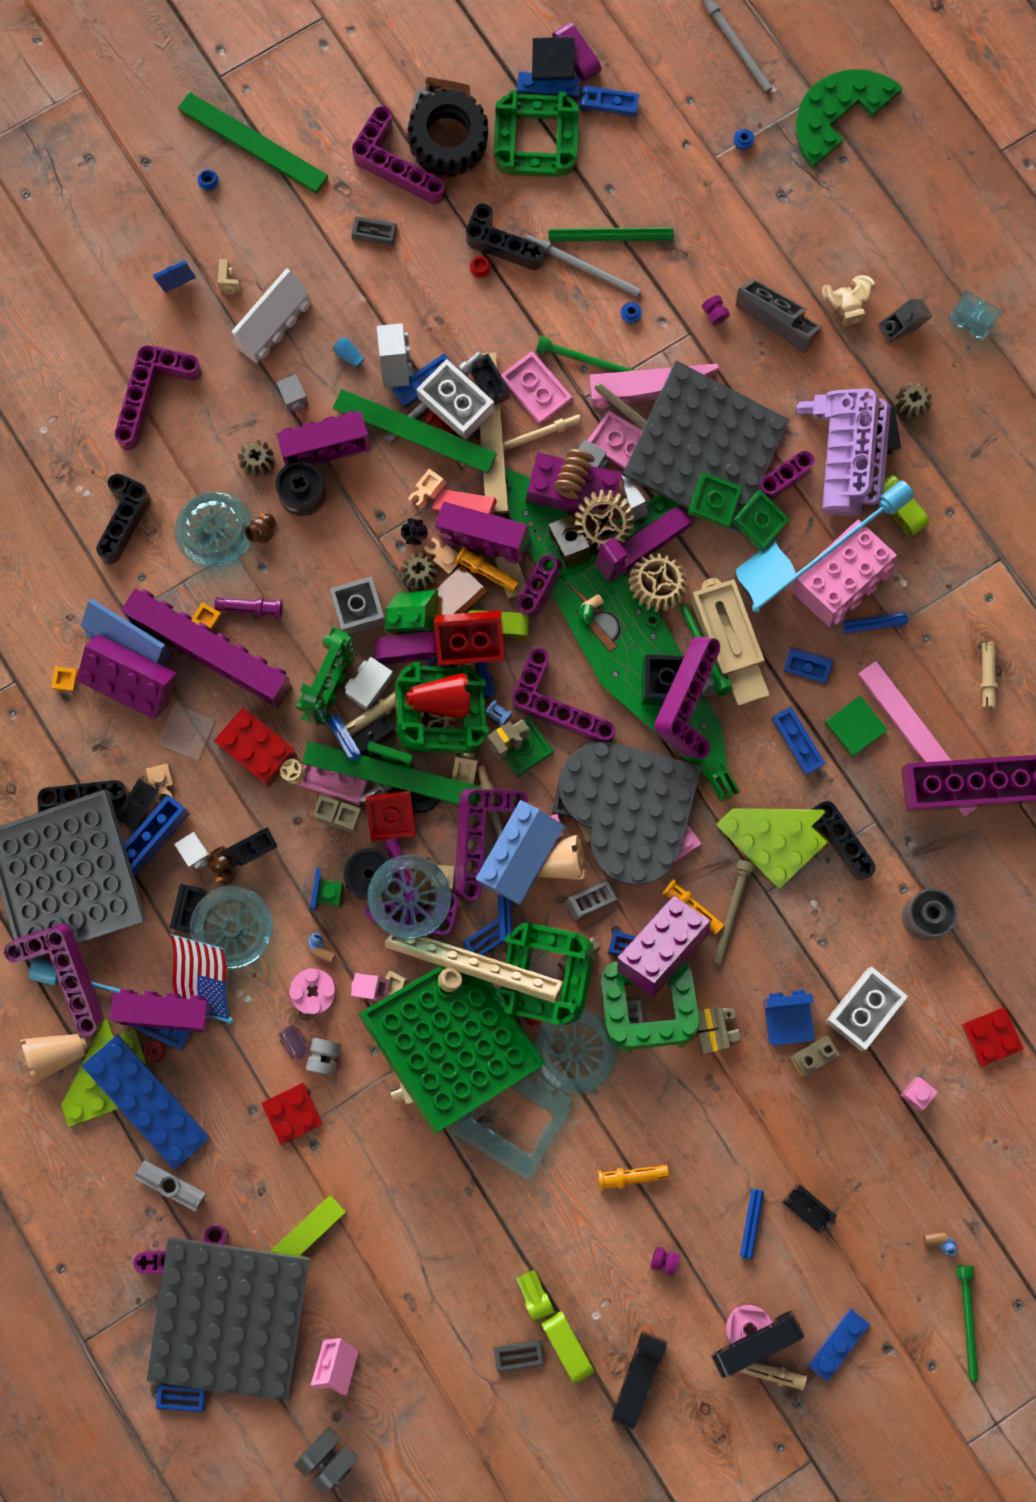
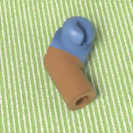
[308,932,336,963]
[923,1233,958,1256]

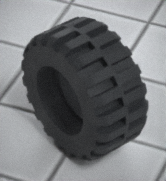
[408,88,489,176]

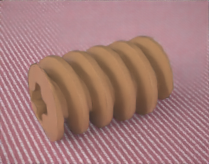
[554,449,595,499]

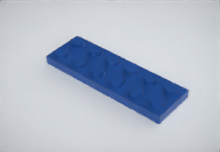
[82,1034,210,1170]

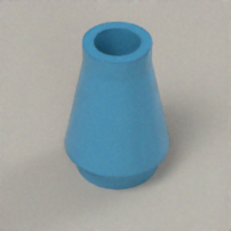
[332,337,365,368]

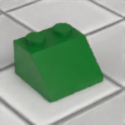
[384,590,438,635]

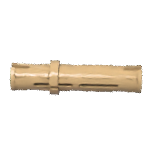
[980,642,998,709]
[344,692,396,737]
[738,1362,806,1391]

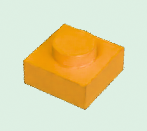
[192,602,222,632]
[51,666,78,692]

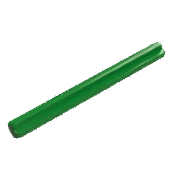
[548,227,674,242]

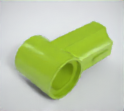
[516,1270,555,1322]

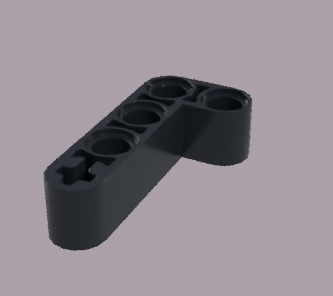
[466,203,544,270]
[96,473,150,564]
[37,780,130,813]
[811,801,875,880]
[711,1310,805,1378]
[611,1331,667,1430]

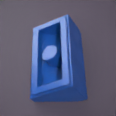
[783,647,833,683]

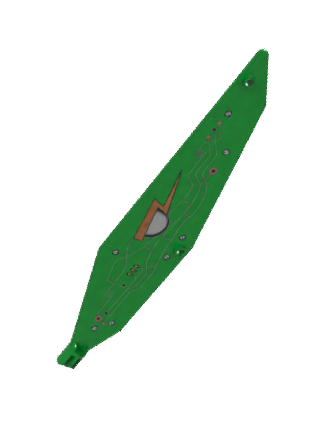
[505,467,740,802]

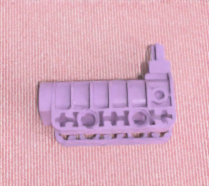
[797,389,890,516]

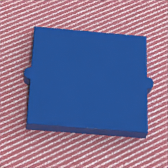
[153,260,196,292]
[309,868,321,912]

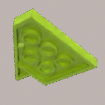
[716,808,828,889]
[61,1019,150,1127]

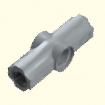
[135,1160,207,1212]

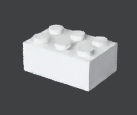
[416,359,495,440]
[825,967,908,1051]

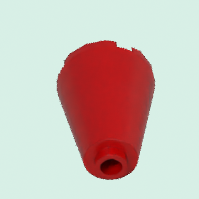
[406,673,470,718]

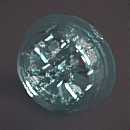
[175,492,252,567]
[368,855,451,939]
[190,886,273,969]
[534,1010,617,1093]

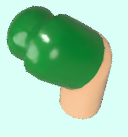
[579,594,604,625]

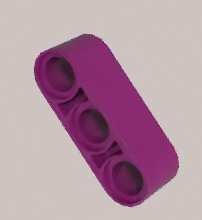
[552,22,602,82]
[758,451,814,500]
[517,554,563,616]
[375,632,437,664]

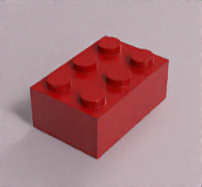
[434,610,506,666]
[214,707,297,787]

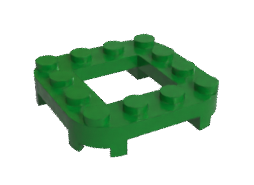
[494,90,579,177]
[296,627,357,726]
[395,662,489,753]
[496,923,594,1025]
[601,961,699,1053]

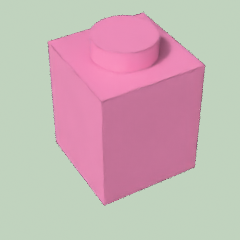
[351,973,390,1001]
[900,1077,938,1111]

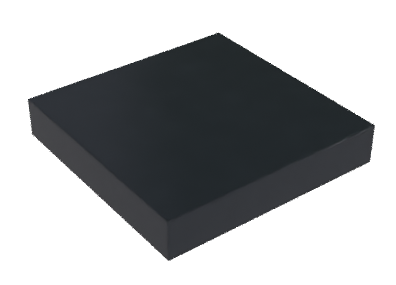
[532,37,575,81]

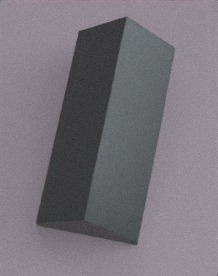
[736,279,822,354]

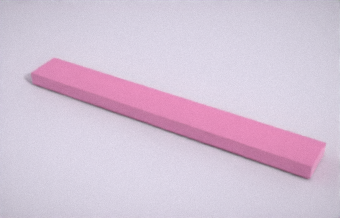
[857,661,978,817]

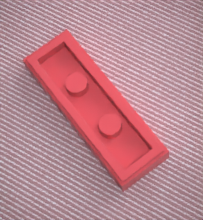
[432,489,497,515]

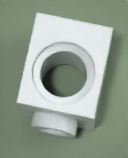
[175,832,210,870]

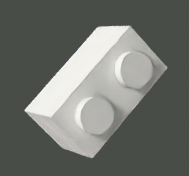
[345,657,394,711]

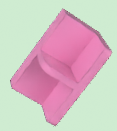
[311,1338,358,1395]

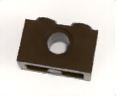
[548,515,593,569]

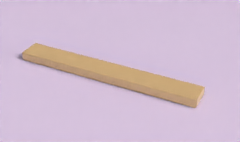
[477,352,508,515]
[385,927,563,1003]

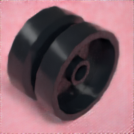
[275,461,326,516]
[343,848,394,900]

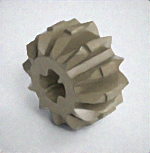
[895,382,932,419]
[238,439,275,478]
[400,552,438,590]

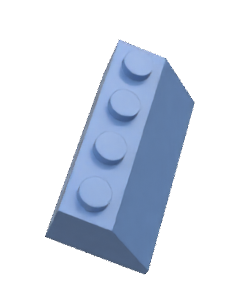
[80,598,172,667]
[476,800,565,906]

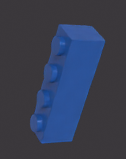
[124,795,190,878]

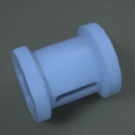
[485,700,513,727]

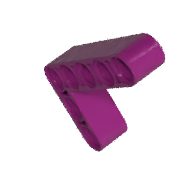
[352,106,445,204]
[115,345,202,450]
[595,506,693,582]
[655,637,720,759]
[512,648,615,742]
[454,788,528,901]
[4,924,104,1036]

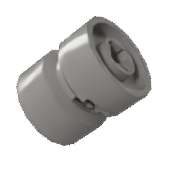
[306,1038,342,1076]

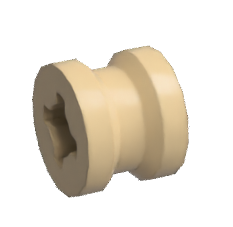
[280,759,306,785]

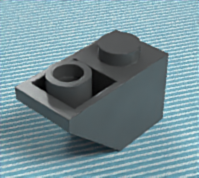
[878,299,932,342]

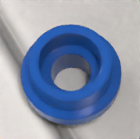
[733,129,755,150]
[198,169,219,191]
[620,302,642,324]

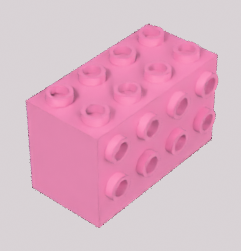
[792,519,897,628]

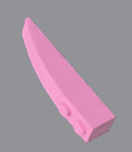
[589,364,718,409]

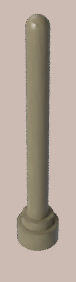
[594,383,647,429]
[713,860,756,966]

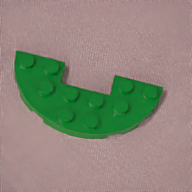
[795,69,903,169]

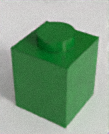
[316,880,344,908]

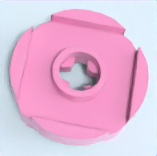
[289,968,336,1015]
[726,1305,772,1344]

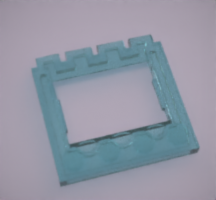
[449,1073,572,1181]

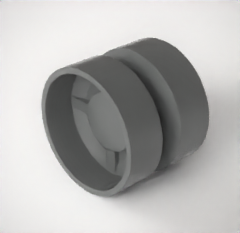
[902,889,958,940]
[293,1427,358,1495]

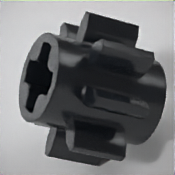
[401,519,428,545]

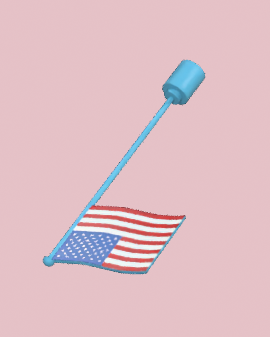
[28,934,233,1025]

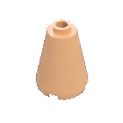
[537,835,586,880]
[20,1034,88,1084]

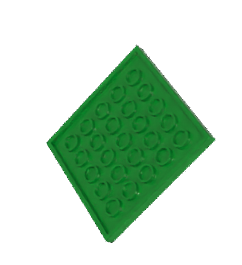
[358,949,545,1135]

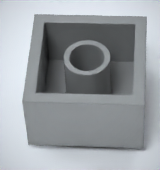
[377,323,413,388]
[330,576,385,635]

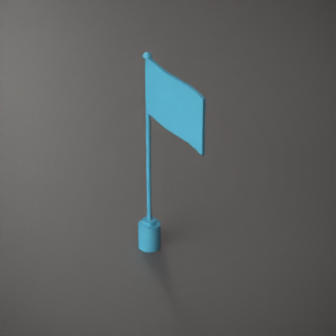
[736,481,914,612]

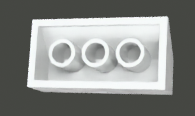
[231,268,311,363]

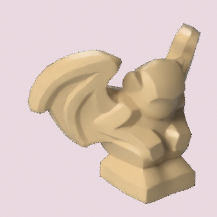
[821,275,875,327]

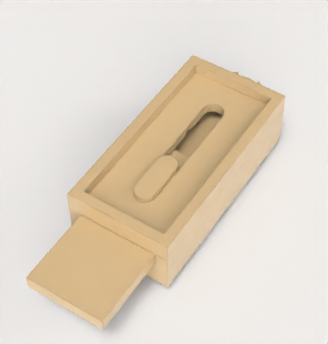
[690,578,769,707]

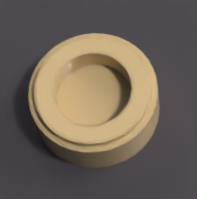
[438,968,462,992]

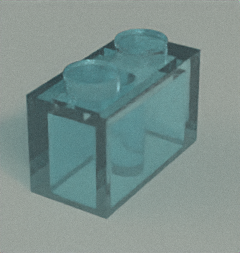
[948,290,1002,340]

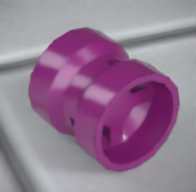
[702,295,730,325]
[650,1246,680,1277]

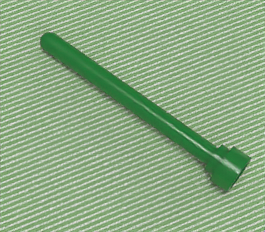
[536,335,635,373]
[680,604,733,696]
[955,1265,978,1383]

